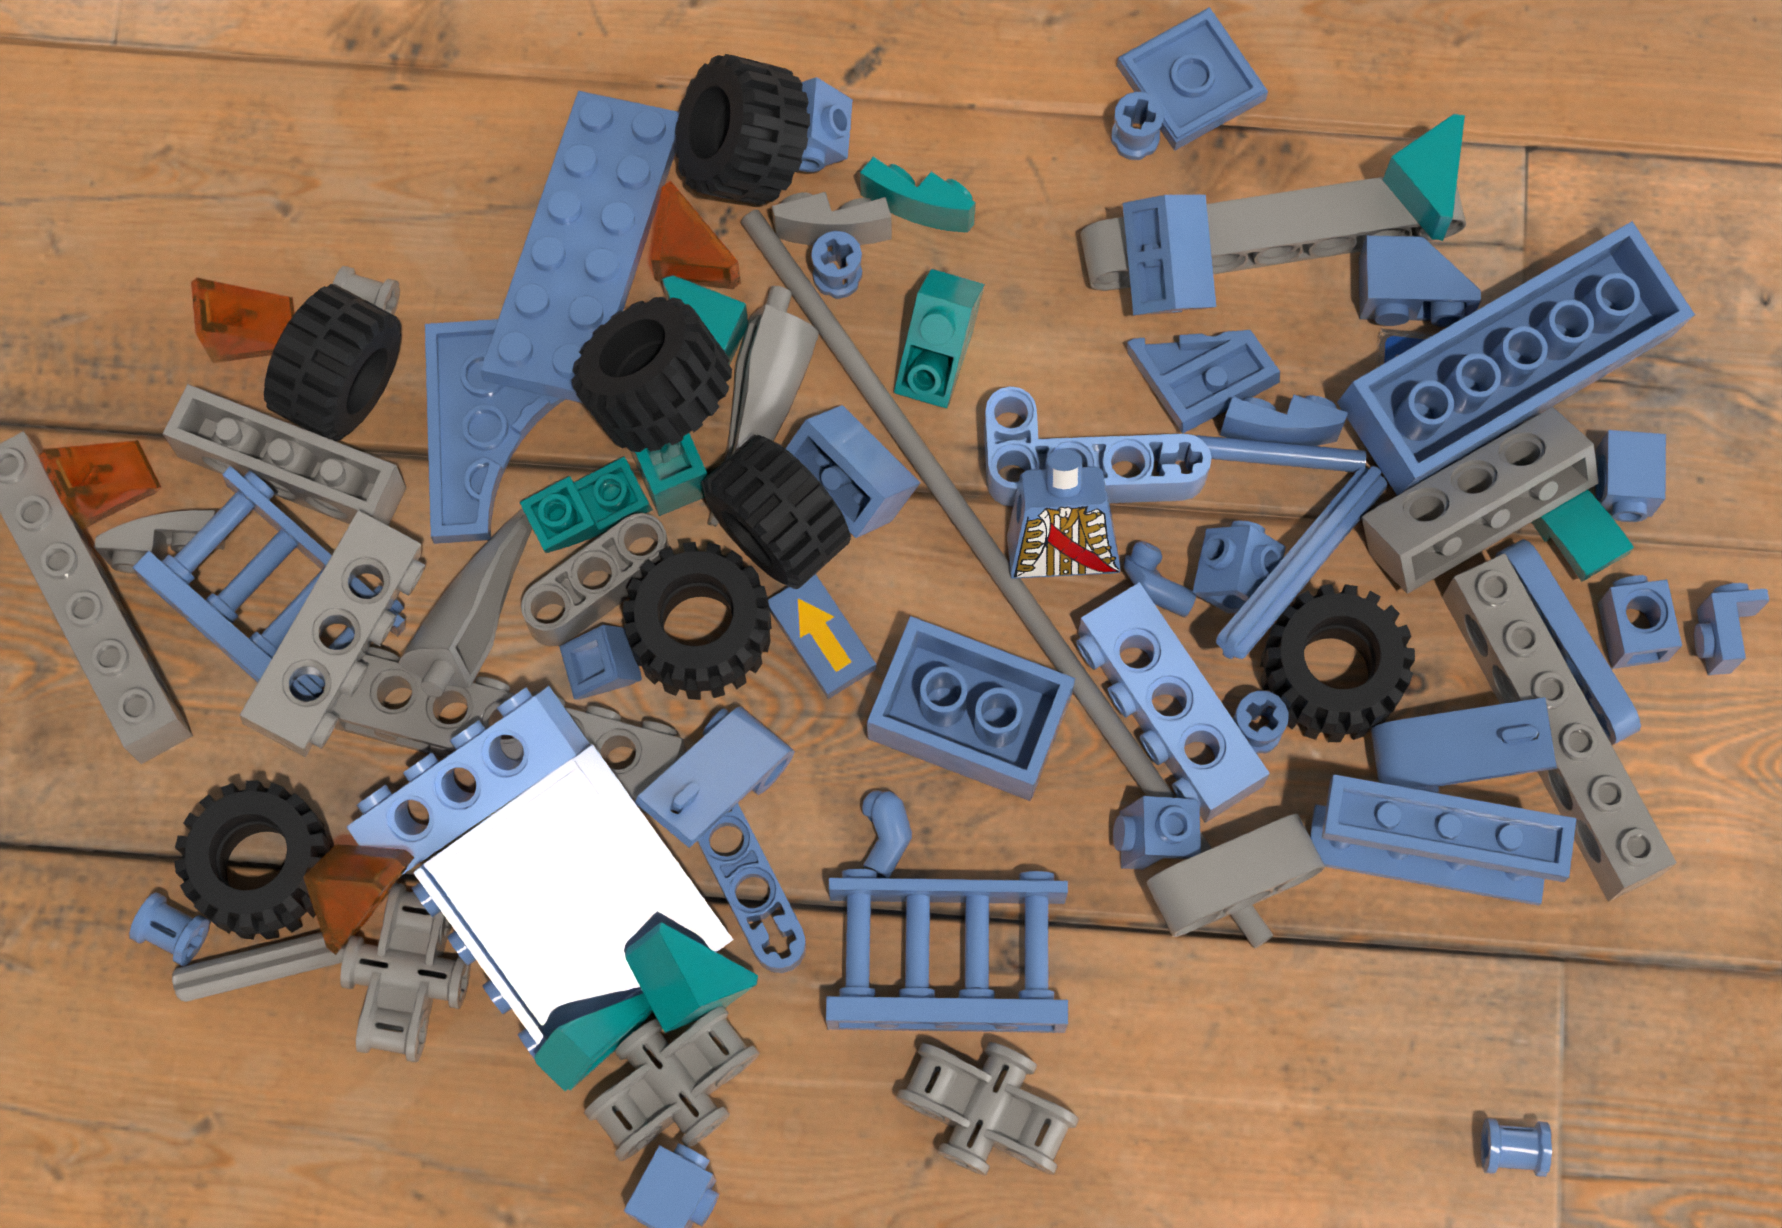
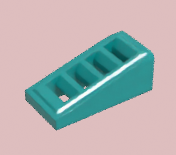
[534,993,653,1091]

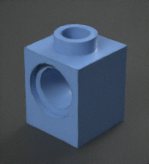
[1595,430,1666,522]
[1598,575,1682,669]

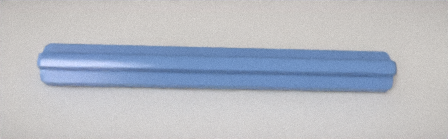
[1216,466,1387,659]

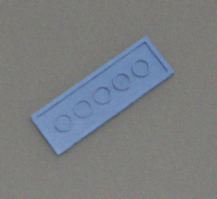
[481,91,680,403]

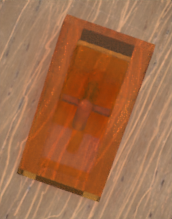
[651,181,741,290]
[191,277,294,363]
[38,440,161,529]
[303,844,415,955]

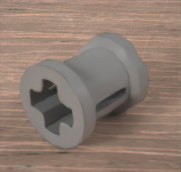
[333,266,400,315]

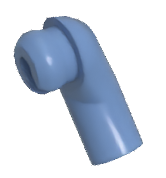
[1124,541,1196,618]
[862,790,912,878]

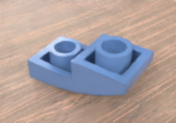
[1220,395,1348,446]

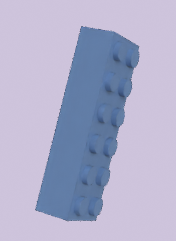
[1337,221,1695,496]

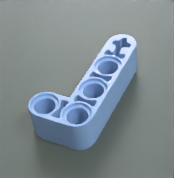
[984,386,1211,507]

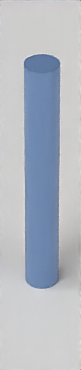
[1196,435,1366,472]

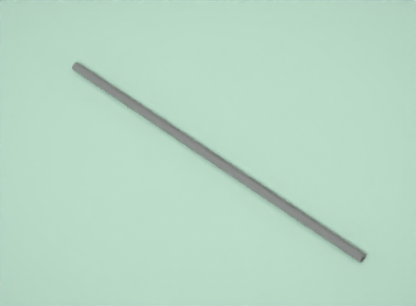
[741,210,1274,949]

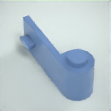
[1371,697,1557,793]
[635,706,795,848]

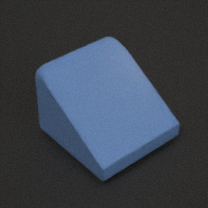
[559,624,642,700]

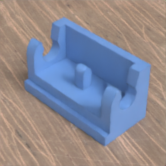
[1123,195,1216,315]

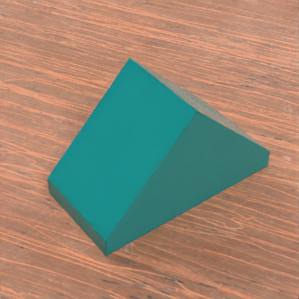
[1383,114,1465,241]
[662,275,748,366]
[625,922,758,1033]

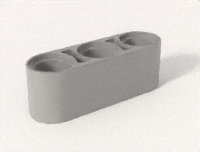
[521,513,669,647]
[1147,814,1325,937]

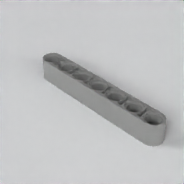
[1080,177,1466,291]

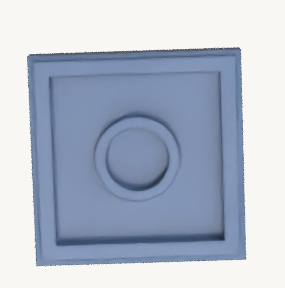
[1117,7,1268,151]

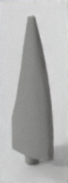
[708,286,819,527]
[399,509,532,697]

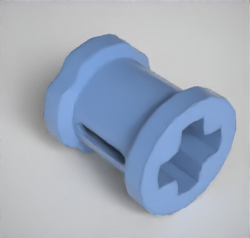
[1111,91,1164,160]
[811,231,862,299]
[1233,691,1289,754]
[129,892,210,967]
[1481,1118,1552,1177]

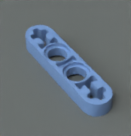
[1495,539,1641,745]
[697,803,806,973]

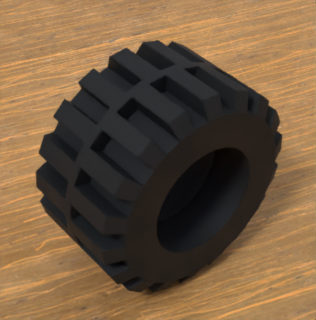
[675,54,810,205]
[263,284,401,442]
[572,297,732,452]
[701,435,851,589]
[623,542,772,700]
[1260,584,1415,742]
[174,780,337,940]

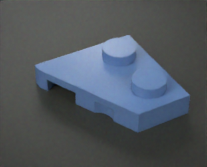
[1127,330,1280,434]

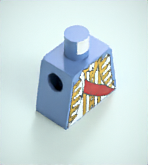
[1007,449,1120,579]

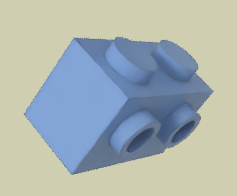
[785,405,921,538]

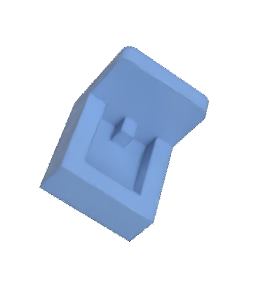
[1694,583,1769,675]
[1113,796,1201,870]

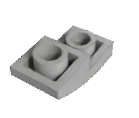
[772,192,892,247]
[94,510,226,574]

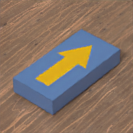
[768,574,876,699]

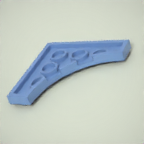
[425,319,565,544]

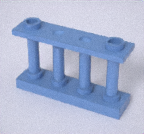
[132,466,406,702]
[1310,774,1577,906]
[826,869,1068,1033]

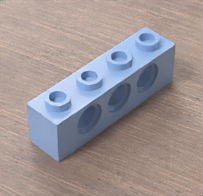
[1076,582,1270,823]
[346,686,590,885]

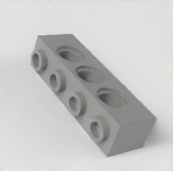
[163,384,407,526]
[1362,407,1598,594]
[240,510,426,758]

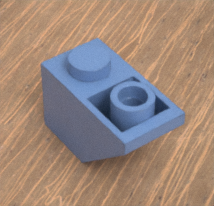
[1359,235,1481,327]

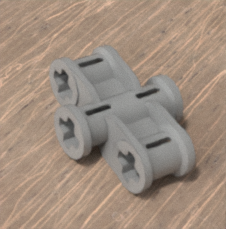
[340,883,471,1062]
[584,1006,760,1161]
[896,1042,1079,1176]

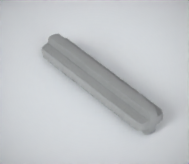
[172,928,348,1002]

